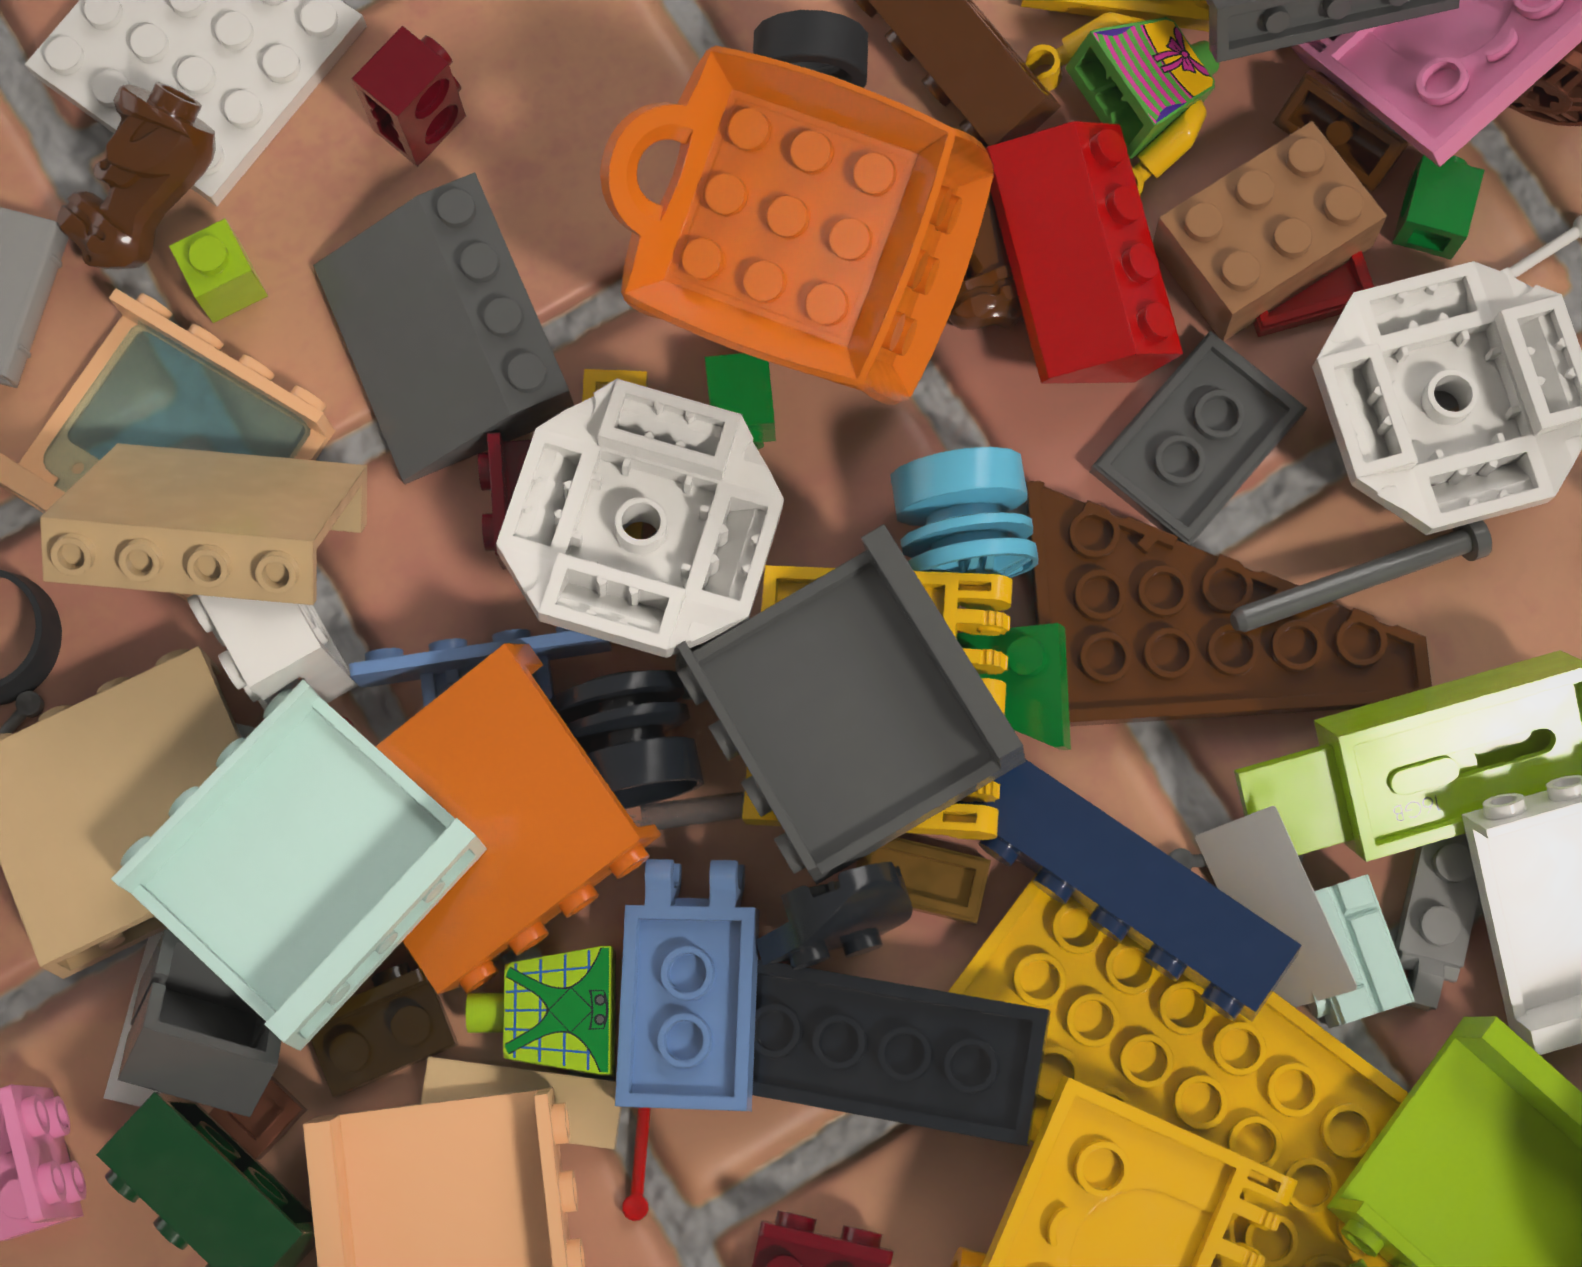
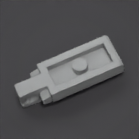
[1394,834,1479,1011]

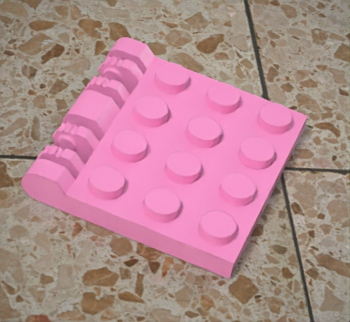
[1291,0,1582,167]

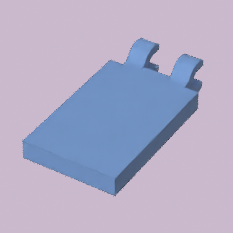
[615,859,760,1112]

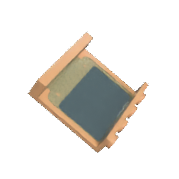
[0,288,335,602]

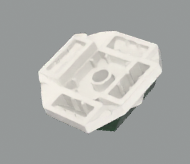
[1312,261,1582,535]
[496,379,784,658]

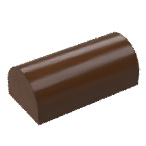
[1273,69,1409,192]

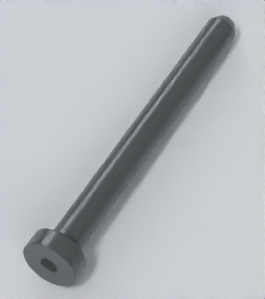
[1230,520,1492,632]

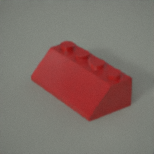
[985,121,1183,384]

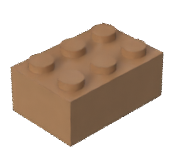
[1153,121,1387,341]

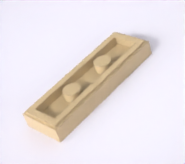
[421,1057,622,1150]

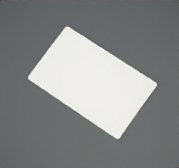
[1195,806,1357,1008]

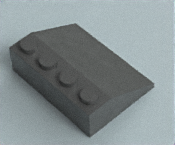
[313,172,574,484]

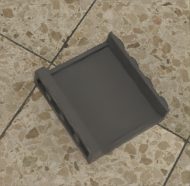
[676,524,1026,885]

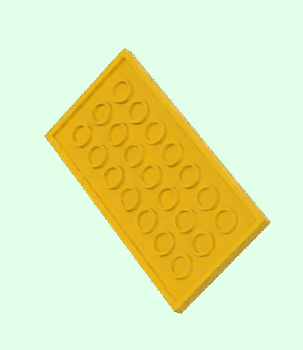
[948,874,1408,1267]

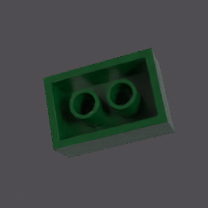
[96,1092,315,1267]

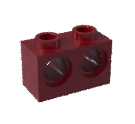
[351,25,466,167]

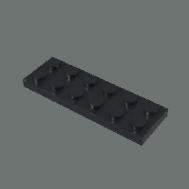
[752,959,1051,1146]

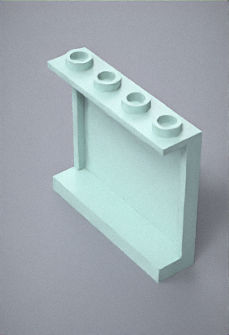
[111,680,487,1051]

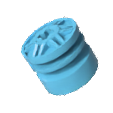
[890,447,1039,578]

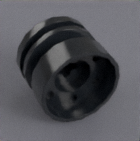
[549,670,704,809]

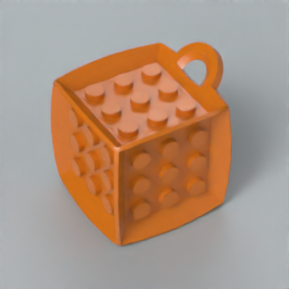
[600,45,994,405]

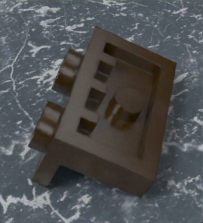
[311,963,459,1097]

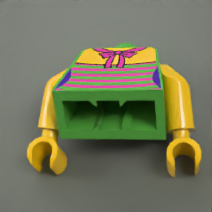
[1026,12,1220,198]

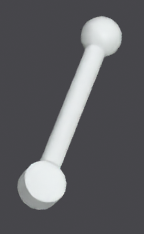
[1501,215,1582,278]

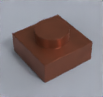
[209,1076,307,1160]

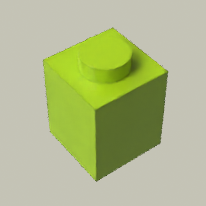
[169,218,268,323]

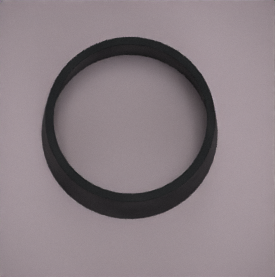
[0,570,62,705]

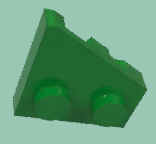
[957,623,1071,750]

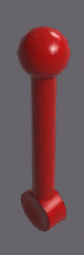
[622,1108,651,1221]

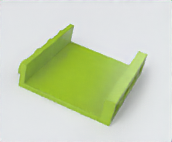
[1327,1016,1582,1267]

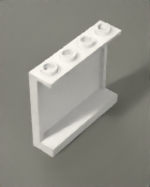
[1462,775,1582,1055]

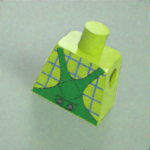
[466,946,616,1076]

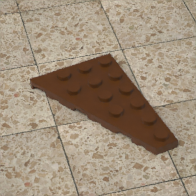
[1026,481,1432,727]

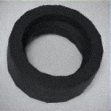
[753,10,868,88]

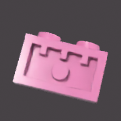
[0,1084,86,1241]

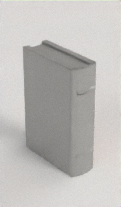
[0,207,69,388]

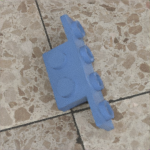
[349,626,612,707]

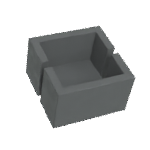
[118,929,281,1117]

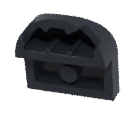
[756,862,913,970]

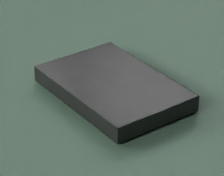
[1090,331,1307,545]

